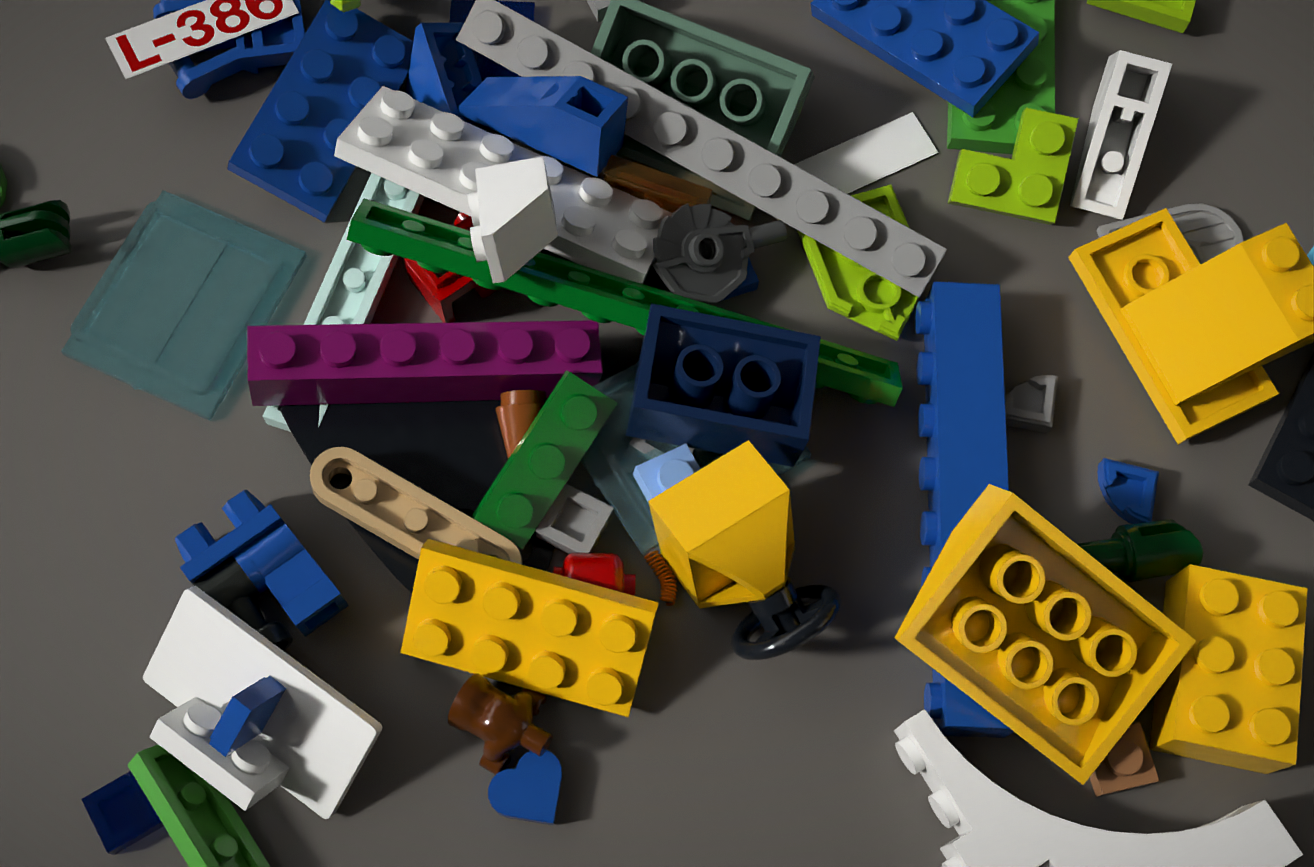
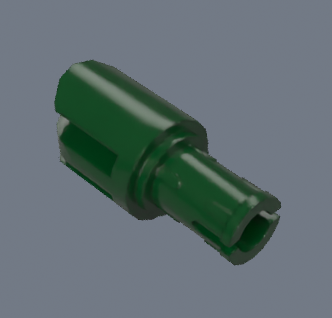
[0,200,71,268]
[1077,519,1204,582]

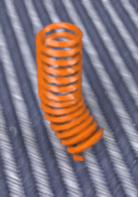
[644,550,677,606]

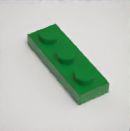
[472,370,618,549]

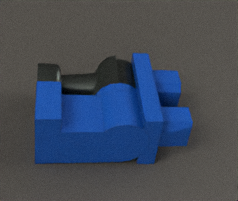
[175,490,349,651]

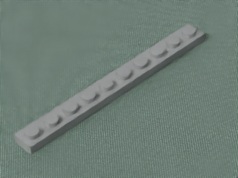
[456,0,947,298]

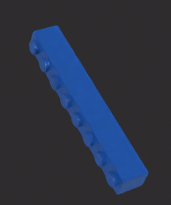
[915,281,1014,738]

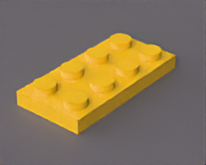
[1068,208,1279,445]
[400,539,659,717]

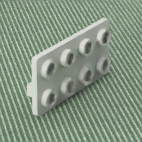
[143,586,382,819]

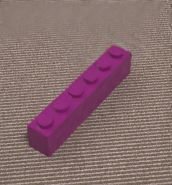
[247,320,602,406]

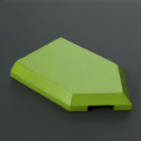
[797,184,919,341]

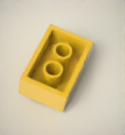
[1150,564,1308,774]

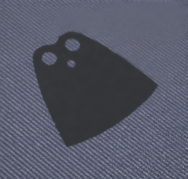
[280,399,555,593]

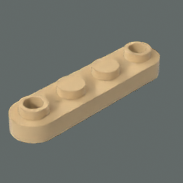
[310,447,522,564]

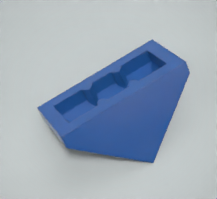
[405,23,482,124]

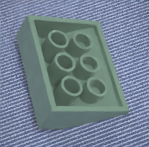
[591,0,815,221]

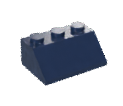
[626,304,821,467]

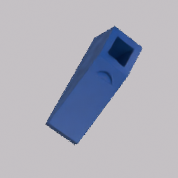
[459,76,628,177]

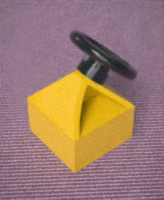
[648,440,841,660]

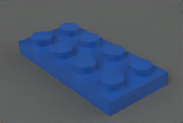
[227,0,413,223]
[810,0,1039,117]

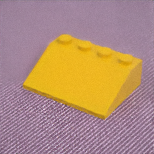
[894,484,1196,785]

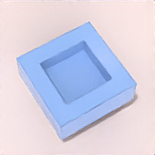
[633,444,700,502]

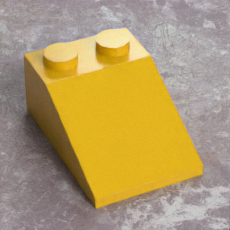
[1120,222,1314,406]

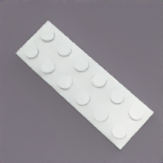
[334,86,672,284]

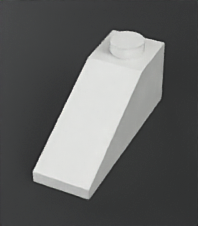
[1070,50,1172,220]

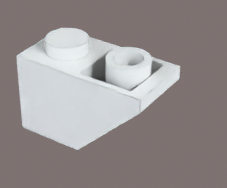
[467,156,558,284]

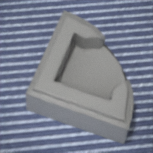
[1005,375,1058,433]

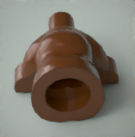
[448,673,553,775]

